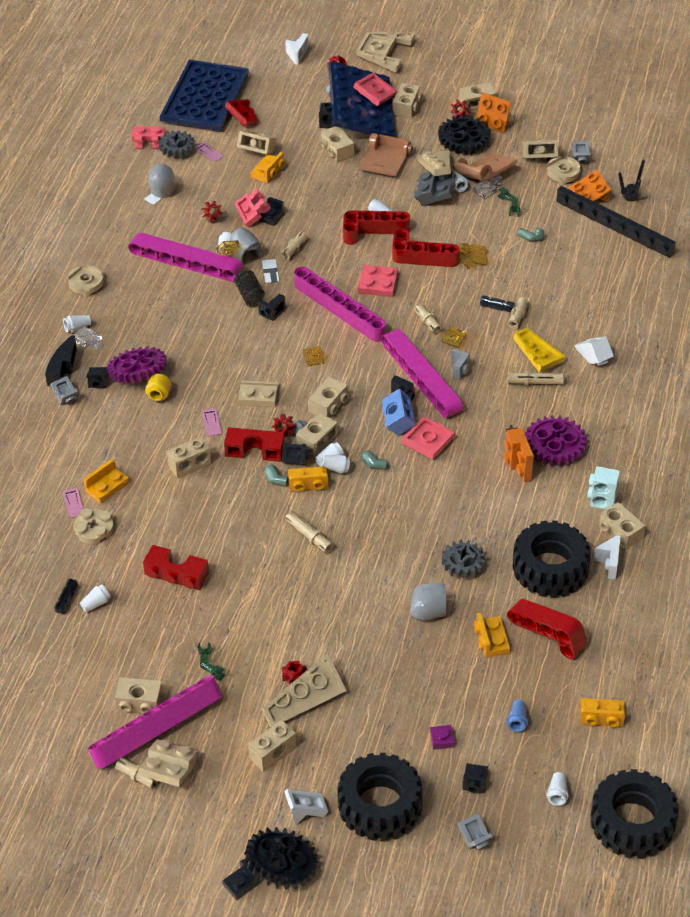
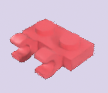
[131,126,166,149]
[234,188,271,227]

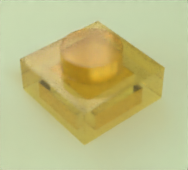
[216,241,240,256]
[442,326,466,348]
[303,346,325,367]

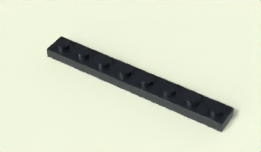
[556,186,676,258]

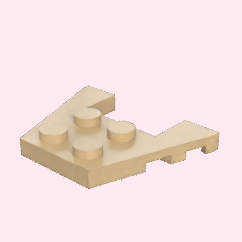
[357,32,415,72]

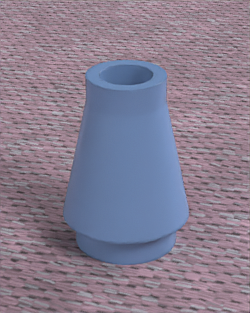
[506,700,528,732]

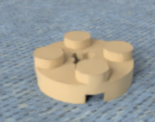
[547,156,580,185]
[68,266,104,297]
[73,508,114,544]

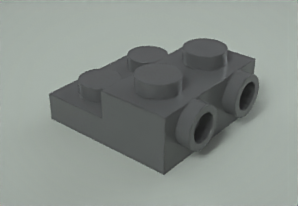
[414,171,456,206]

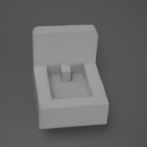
[571,141,591,164]
[451,349,470,381]
[50,376,79,405]
[457,813,493,849]

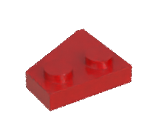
[225,99,258,126]

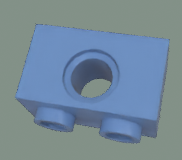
[382,388,416,436]

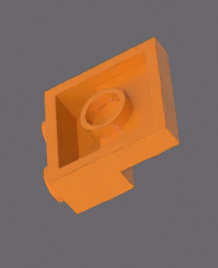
[503,428,534,482]

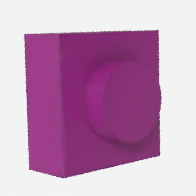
[430,725,455,750]

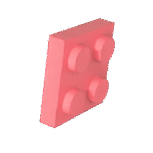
[353,73,397,106]
[358,265,398,297]
[402,416,455,460]

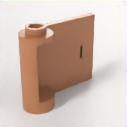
[358,133,413,176]
[453,153,518,181]

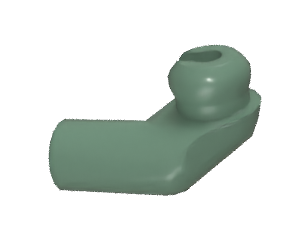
[518,228,544,241]
[361,450,387,469]
[264,465,288,486]

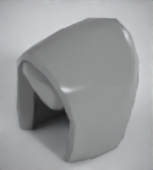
[148,163,176,198]
[229,227,262,266]
[409,583,446,621]

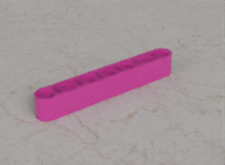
[128,232,243,281]
[294,267,386,342]
[381,329,463,418]
[88,676,223,769]

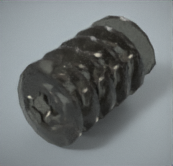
[234,270,265,308]

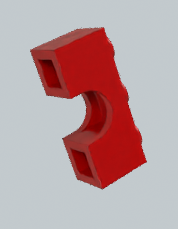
[224,427,285,462]
[143,544,209,590]

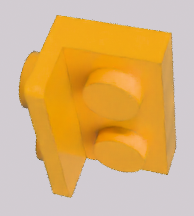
[250,152,285,184]
[83,459,130,504]
[288,467,328,492]
[473,613,510,657]
[580,698,625,727]

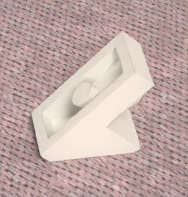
[286,33,309,65]
[593,536,620,580]
[285,789,328,824]

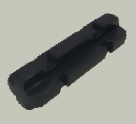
[480,295,515,312]
[54,578,78,614]

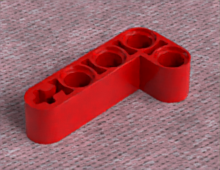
[343,210,410,245]
[392,229,460,267]
[507,599,587,660]

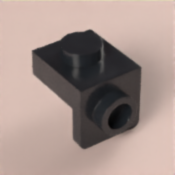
[282,443,310,465]

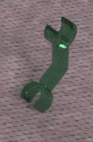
[498,187,520,217]
[197,642,225,681]

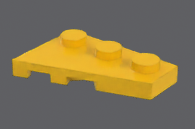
[513,328,566,373]

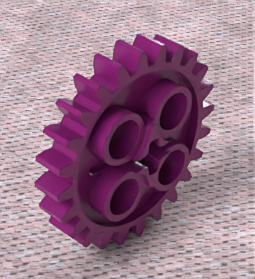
[107,346,167,384]
[525,415,587,466]

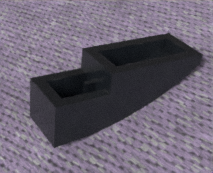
[45,335,77,386]

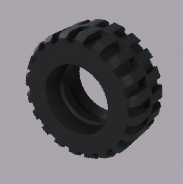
[512,520,591,598]
[337,752,423,841]
[590,769,679,859]

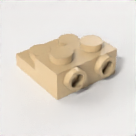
[138,739,197,787]

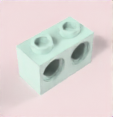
[587,466,620,509]

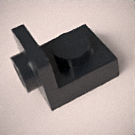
[259,197,284,226]
[258,293,286,321]
[87,367,108,388]
[391,375,415,402]
[462,763,488,793]
[222,859,258,901]

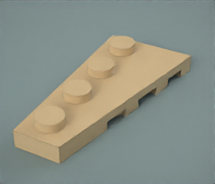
[417,150,451,176]
[261,653,346,728]

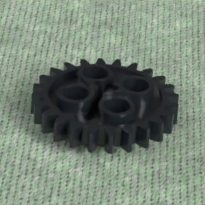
[438,115,491,154]
[244,827,318,890]

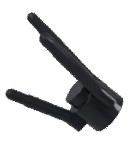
[618,160,645,202]

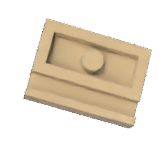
[238,380,278,407]

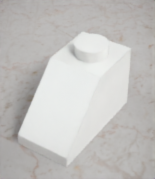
[575,336,614,366]

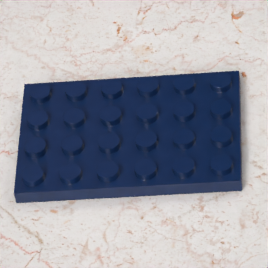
[159,59,249,131]
[328,61,396,138]

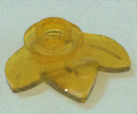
[459,243,488,269]

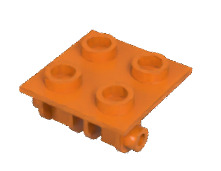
[476,92,511,133]
[568,169,612,202]

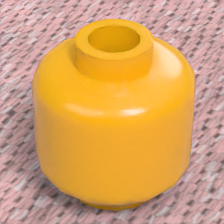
[145,374,172,401]

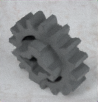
[159,130,195,159]
[442,539,485,579]

